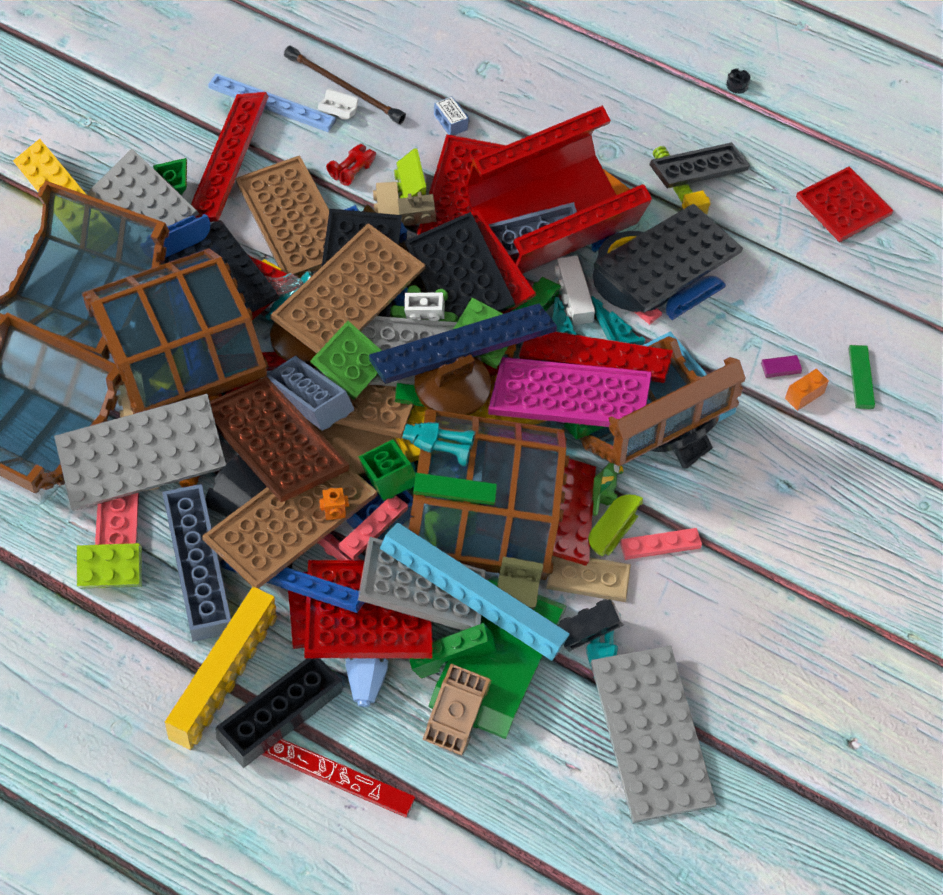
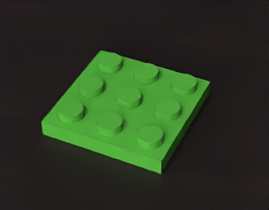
[454,298,509,369]
[310,321,382,400]

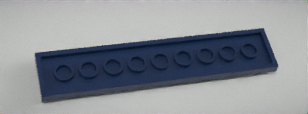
[369,303,557,384]

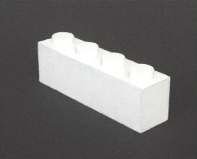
[554,256,595,325]

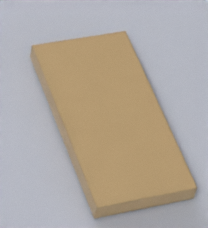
[546,556,631,602]

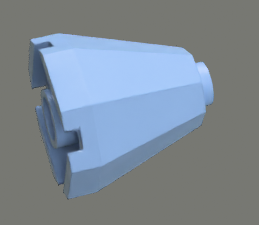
[346,658,388,707]

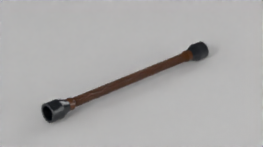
[284,45,406,125]

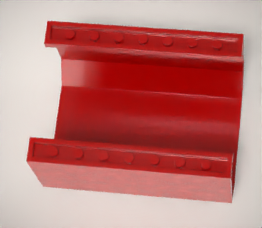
[465,105,652,274]

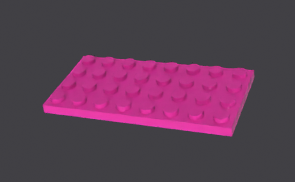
[488,357,652,427]

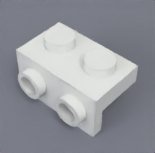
[318,88,358,120]

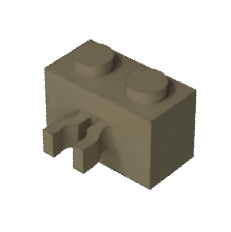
[398,192,437,226]

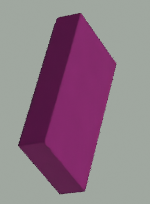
[761,355,802,378]

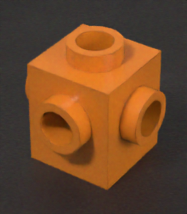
[319,488,349,520]

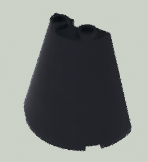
[205,455,267,517]

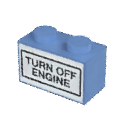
[434,96,469,135]

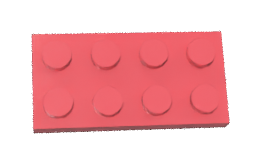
[95,493,139,545]

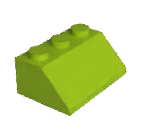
[394,148,426,199]

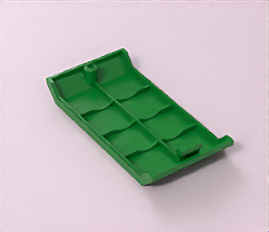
[428,576,567,739]

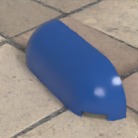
[141,214,210,258]
[666,275,726,320]

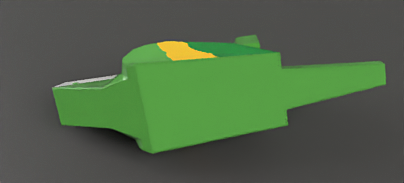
[592,462,624,516]

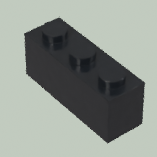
[557,599,624,652]

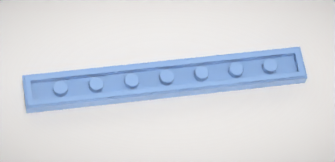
[208,73,336,132]

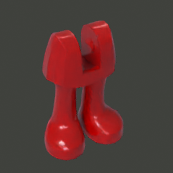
[326,143,376,186]

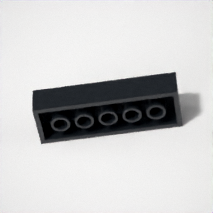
[216,658,342,768]

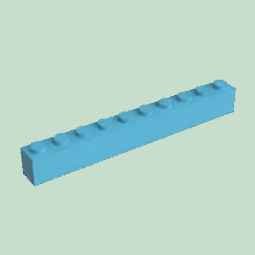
[380,523,569,661]

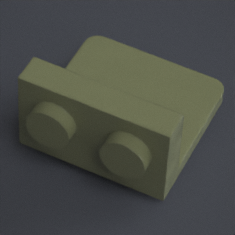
[497,556,543,610]

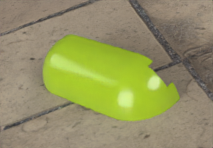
[589,494,643,557]

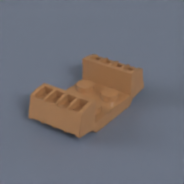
[422,664,491,756]

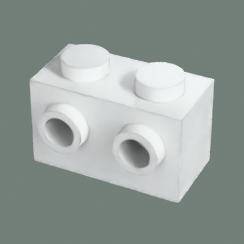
[405,293,445,321]

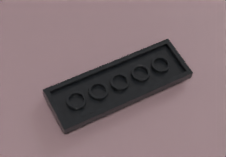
[649,142,750,189]

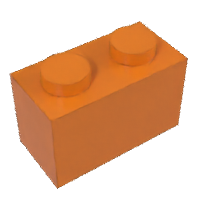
[785,368,829,411]

